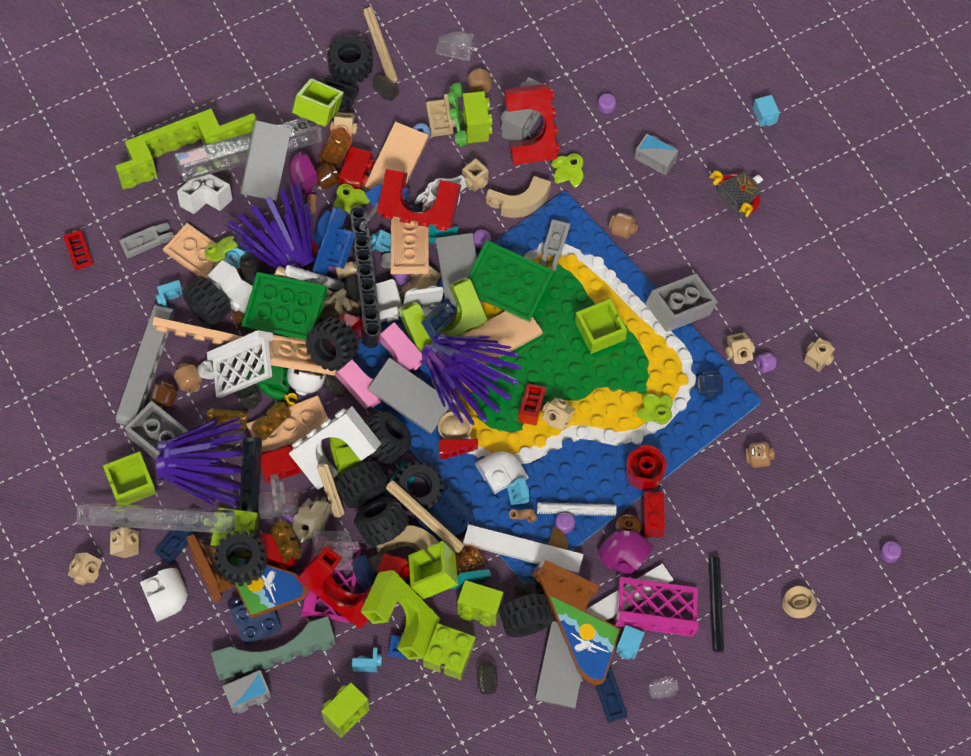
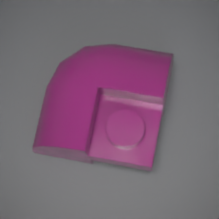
[289,151,318,197]
[598,530,654,578]

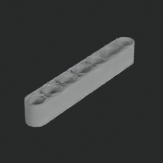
[116,305,175,426]

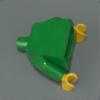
[247,360,297,406]

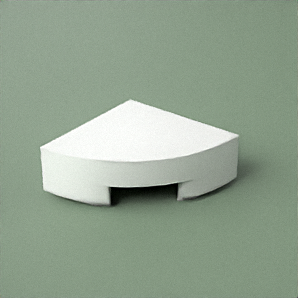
[198,360,214,379]

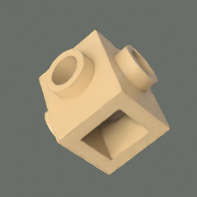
[330,112,357,142]
[462,159,488,192]
[725,332,755,364]
[804,338,835,373]
[542,398,576,431]
[110,526,139,558]
[68,553,102,585]

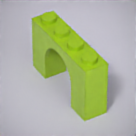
[397,277,488,353]
[361,570,440,660]

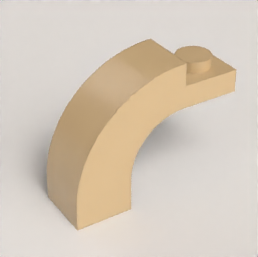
[486,176,551,218]
[376,525,439,561]

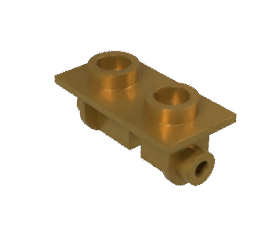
[252,402,291,441]
[207,409,248,430]
[271,519,302,563]

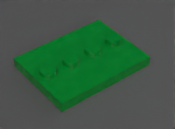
[468,240,555,323]
[241,272,328,341]

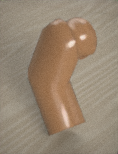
[300,194,317,215]
[509,509,537,523]

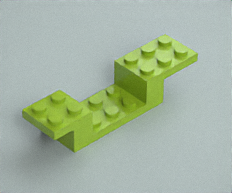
[115,109,257,190]

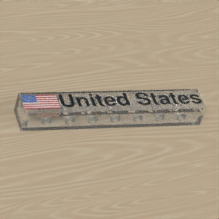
[174,118,322,182]
[76,502,235,533]

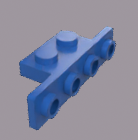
[312,207,356,276]

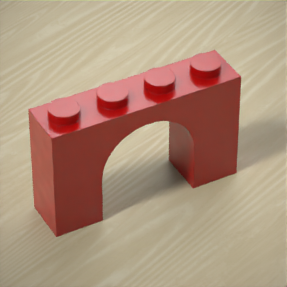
[504,83,560,165]
[377,169,462,231]
[297,545,373,629]

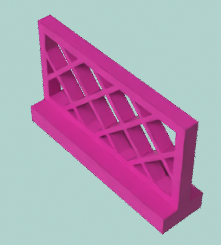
[301,535,362,623]
[615,577,699,637]

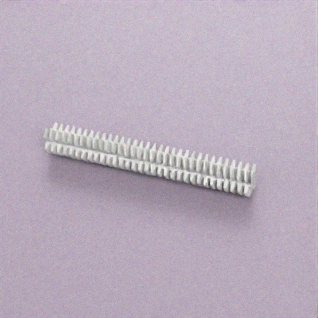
[284,265,344,291]
[537,502,616,516]

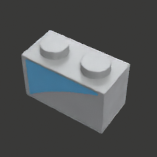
[634,134,678,175]
[222,670,271,713]

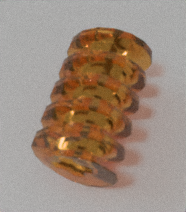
[319,128,352,167]
[455,545,486,576]

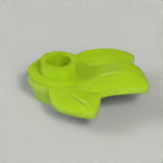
[551,154,584,188]
[333,184,370,214]
[204,236,238,262]
[636,394,673,425]

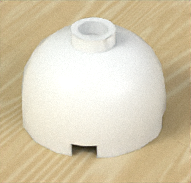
[287,368,326,395]

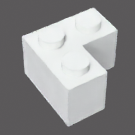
[177,169,232,214]
[207,260,253,314]

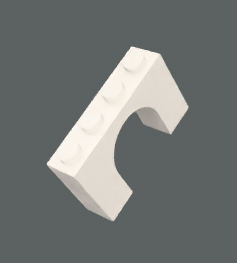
[289,407,381,490]

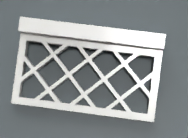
[207,330,273,398]

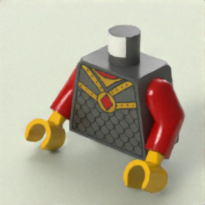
[709,171,764,217]

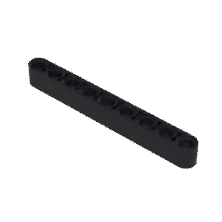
[349,206,381,348]

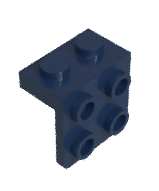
[417,488,475,544]
[227,597,281,645]

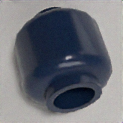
[698,371,723,400]

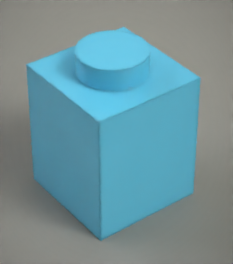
[753,95,780,127]
[616,625,645,660]

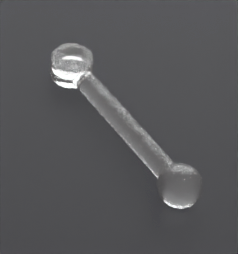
[359,202,379,230]

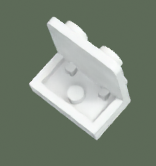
[376,279,403,323]
[403,286,444,317]

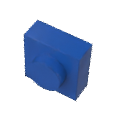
[388,635,407,659]

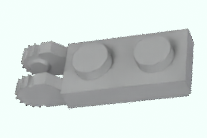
[540,219,570,271]
[119,223,174,259]

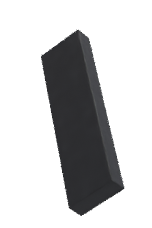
[239,437,262,514]

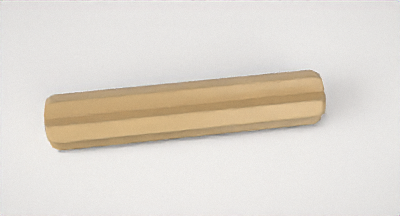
[317,463,345,517]

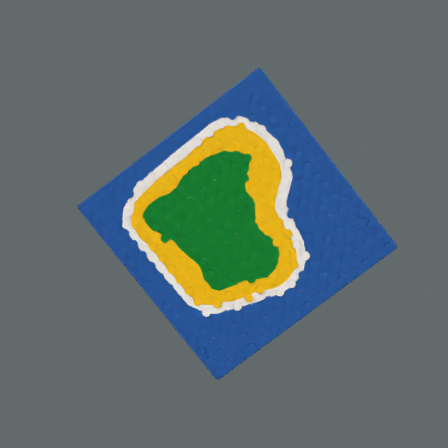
[342,191,761,585]

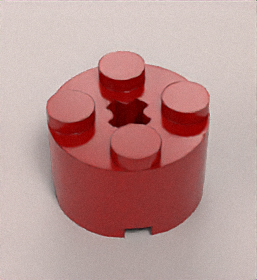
[626,445,667,490]

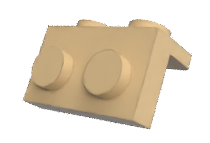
[426,94,456,137]
[400,266,441,301]

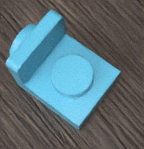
[370,229,391,254]
[223,241,252,268]
[156,280,182,308]
[507,478,529,505]
[352,647,382,672]

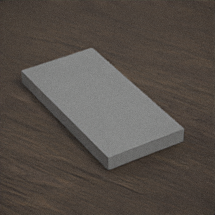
[240,120,291,201]
[436,233,484,307]
[367,358,449,434]
[535,621,582,709]

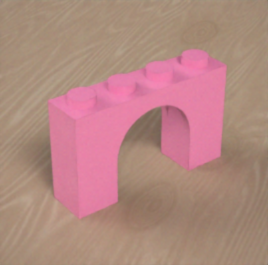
[335,323,423,409]

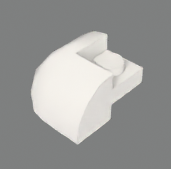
[475,451,529,494]
[140,568,188,622]

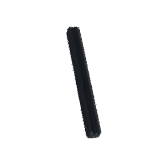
[709,556,724,653]

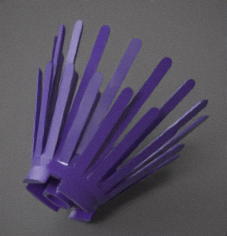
[225,182,316,269]
[422,333,521,425]
[156,417,243,508]

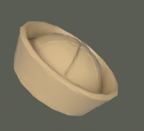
[438,411,472,439]
[782,586,817,618]

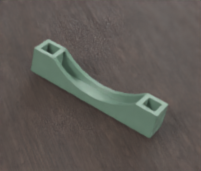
[211,616,336,681]

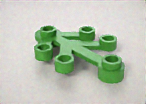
[448,83,468,148]

